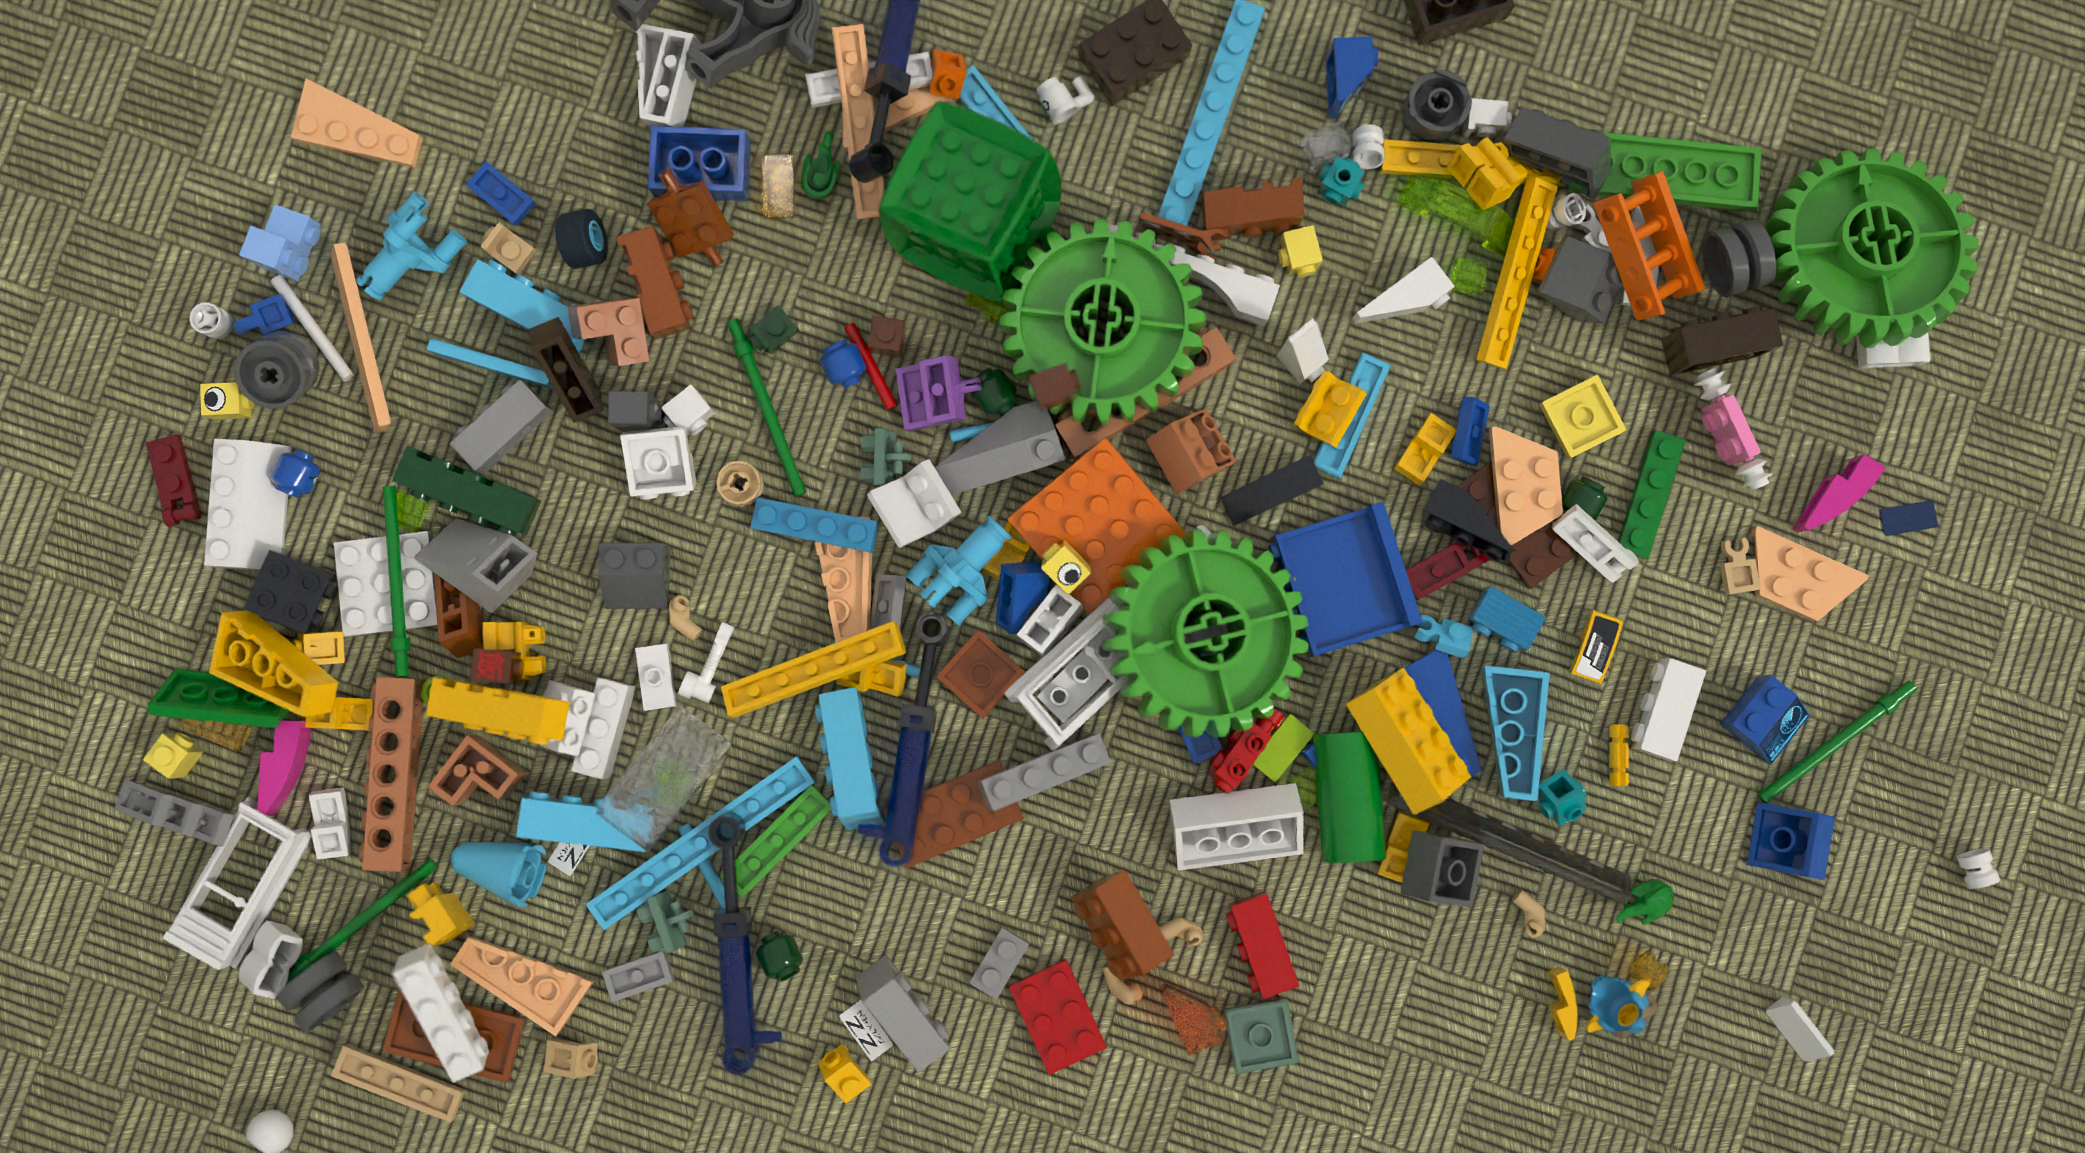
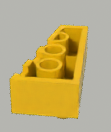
[209,610,338,717]

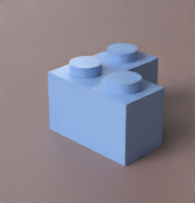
[239,204,321,282]

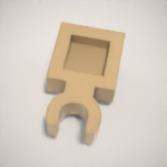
[1720,537,1761,595]

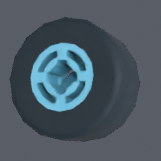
[555,209,608,269]

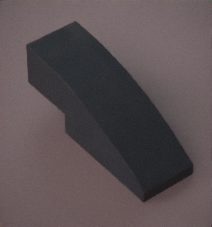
[1220,455,1324,526]

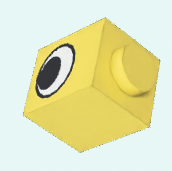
[200,382,255,420]
[1041,540,1092,595]

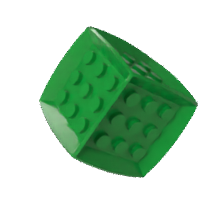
[879,101,1062,303]

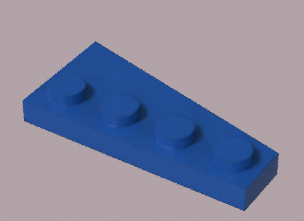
[1404,649,1482,777]

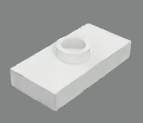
[635,644,677,711]

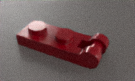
[146,434,201,527]
[1406,542,1491,600]

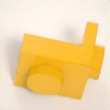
[818,1044,872,1103]

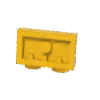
[1294,370,1367,448]

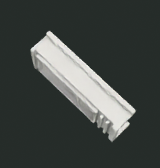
[1003,598,1128,751]
[163,797,312,970]

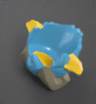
[1585,975,1658,1040]

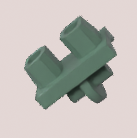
[860,428,912,487]
[637,891,694,954]

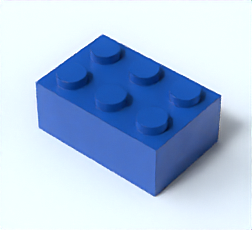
[648,126,751,201]

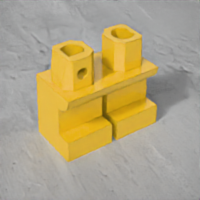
[1447,137,1528,210]
[483,622,547,683]
[407,882,475,947]

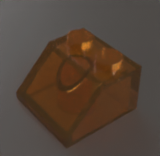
[1160,983,1227,1056]

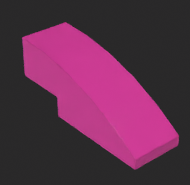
[1792,454,1886,533]
[257,720,311,816]

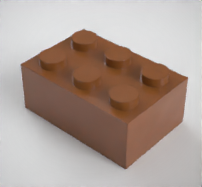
[1071,870,1175,980]

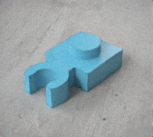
[1414,615,1473,659]

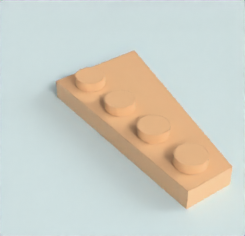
[290,78,423,168]
[815,517,873,643]
[450,936,595,1037]

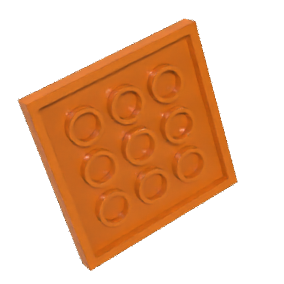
[1008,436,1186,614]

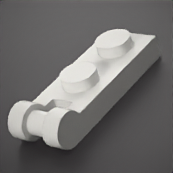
[1552,504,1639,583]

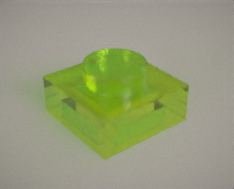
[1451,258,1488,295]

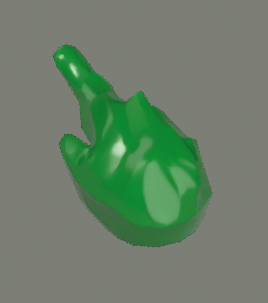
[800,131,841,199]
[1616,879,1674,925]

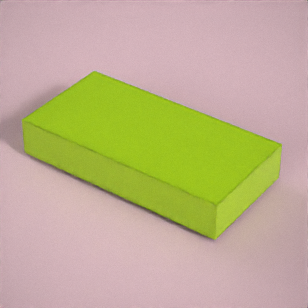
[1253,714,1315,783]

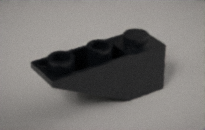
[1421,479,1513,564]

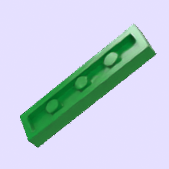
[1618,430,1686,559]

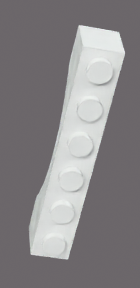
[1108,224,1280,327]

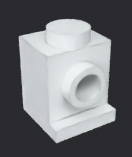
[1462,98,1512,138]

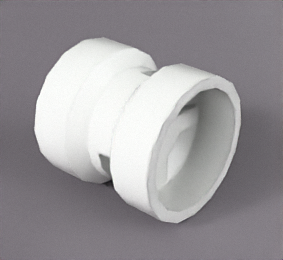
[1352,125,1385,169]
[1547,193,1586,230]
[190,302,233,339]
[1957,848,2000,889]

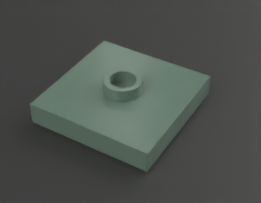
[1223,997,1299,1074]

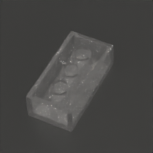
[596,705,732,852]

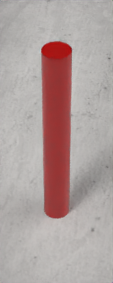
[844,323,898,411]

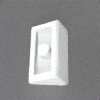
[1766,997,1835,1061]

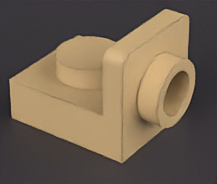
[481,222,537,274]
[544,1038,598,1079]

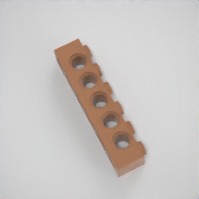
[1055,327,1236,461]
[359,677,425,872]

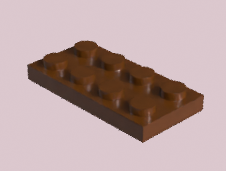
[1457,460,1579,589]

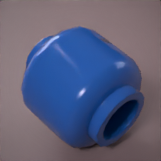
[820,339,866,388]
[271,449,320,498]

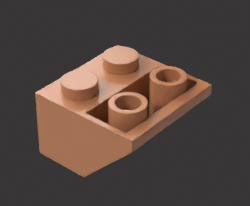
[1146,408,1237,495]

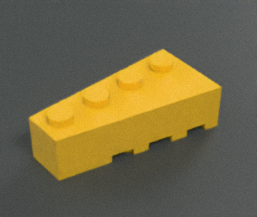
[426,677,570,745]

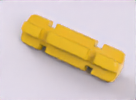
[1609,724,1629,786]

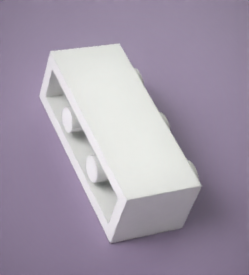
[1631,658,1706,761]
[571,678,636,779]

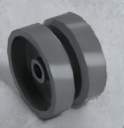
[1702,218,1776,298]
[234,331,320,409]
[276,951,364,1034]

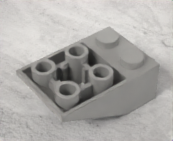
[414,518,538,613]

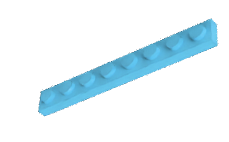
[1158,0,1265,226]
[585,756,816,930]

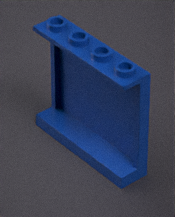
[1268,502,1423,658]

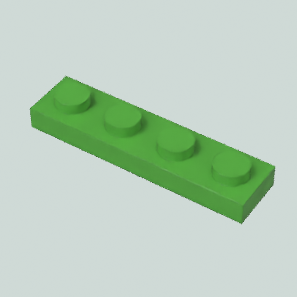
[720,784,831,898]

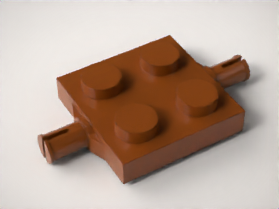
[647,169,734,268]

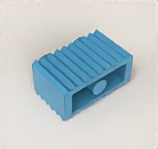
[1467,586,1546,653]

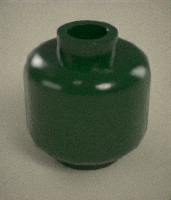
[971,367,1017,415]
[1562,476,1608,520]
[756,931,803,982]

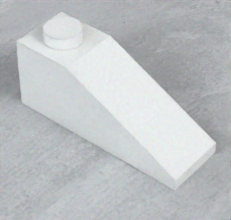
[1352,257,1455,323]
[1277,318,1329,385]

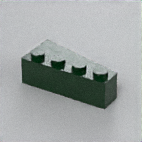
[392,445,541,537]

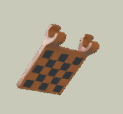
[1137,212,1225,261]

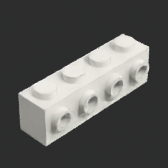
[1037,628,1120,723]
[393,943,489,1082]

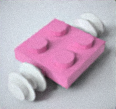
[1694,368,1773,491]

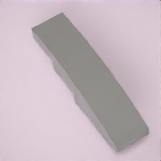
[114,779,234,846]

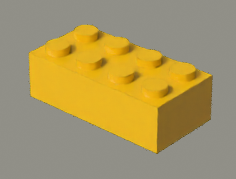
[1346,667,1471,815]

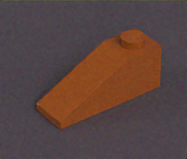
[434,573,484,658]

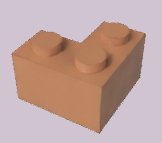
[567,297,650,366]
[428,735,528,806]

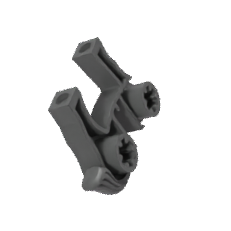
[612,0,821,89]

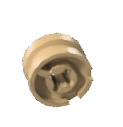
[716,460,764,507]

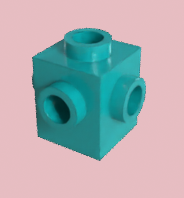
[1317,156,1365,207]
[1538,768,1587,826]

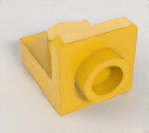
[293,630,345,665]

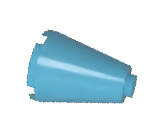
[451,842,546,907]

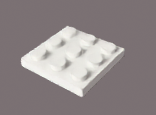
[334,531,438,637]

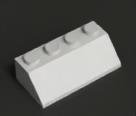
[204,439,292,570]
[1169,783,1304,871]

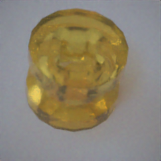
[1628,950,1670,991]

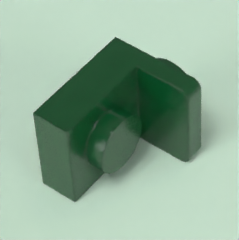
[747,305,800,355]

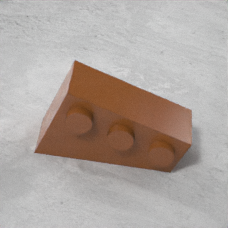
[1201,177,1305,240]
[616,226,694,339]

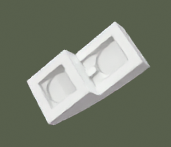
[308,787,351,860]

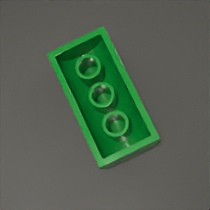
[1313,730,1387,863]

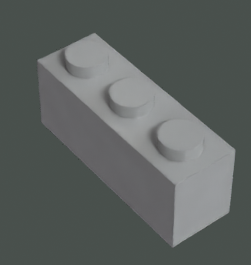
[450,379,553,475]

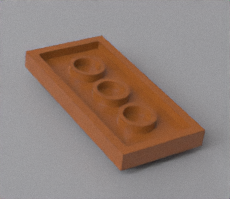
[882,760,1024,869]
[382,988,526,1083]

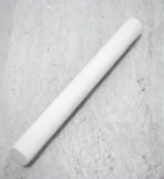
[271,275,354,382]

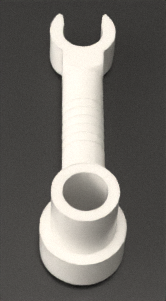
[678,622,735,703]

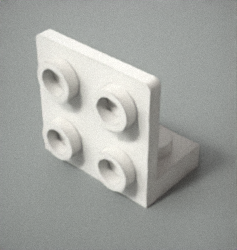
[867,459,962,548]

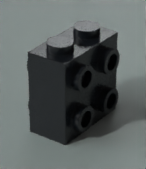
[243,550,338,633]

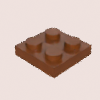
[936,630,1025,719]

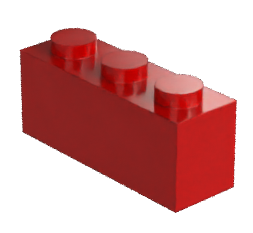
[1225,891,1300,999]

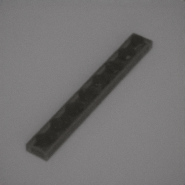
[1388,782,1631,905]

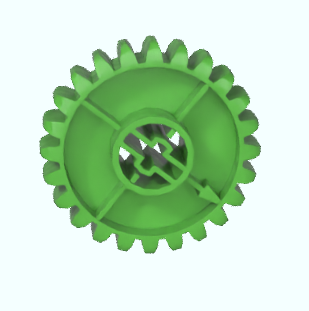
[1765,148,1979,348]
[999,218,1206,426]
[1102,529,1308,737]

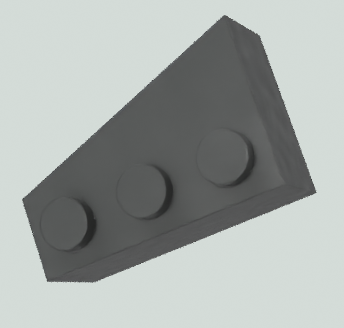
[1504,107,1611,200]

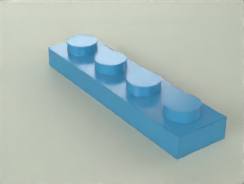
[750,497,880,553]

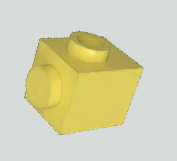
[1278,225,1323,277]
[143,732,204,779]

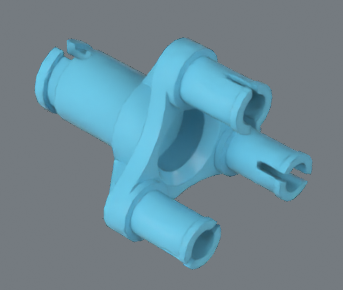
[356,191,467,300]
[905,516,1012,626]

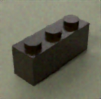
[529,317,603,423]

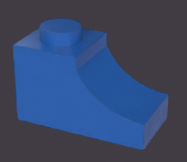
[995,561,1051,635]

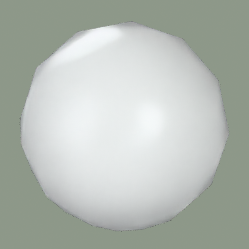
[246,1110,293,1153]

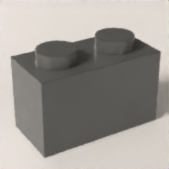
[608,391,664,432]

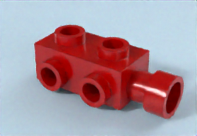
[1208,707,1285,794]

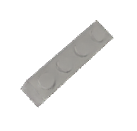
[976,733,1111,811]

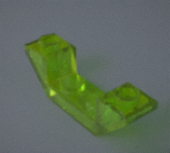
[1397,175,1515,258]

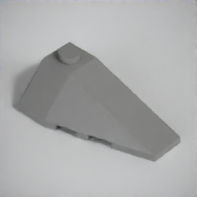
[934,400,1065,495]

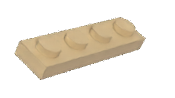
[331,1044,466,1123]

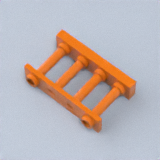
[1593,171,1706,321]

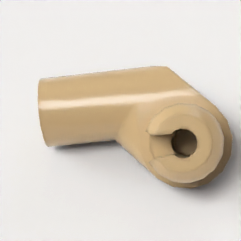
[669,595,703,642]
[1512,889,1546,938]
[1159,917,1203,946]
[1102,966,1143,1005]

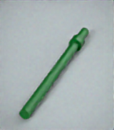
[727,318,806,497]
[383,486,411,677]
[1757,680,1917,804]
[285,858,439,986]

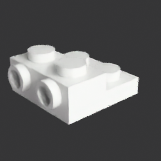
[620,426,697,500]
[539,680,596,756]

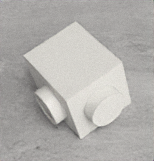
[661,384,715,436]

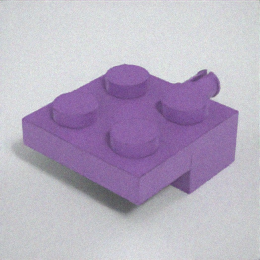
[896,355,982,431]

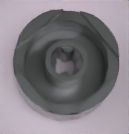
[1402,69,1472,142]

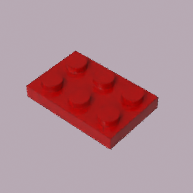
[1009,958,1107,1075]

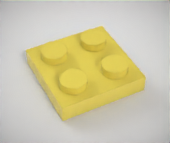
[1539,374,1627,459]

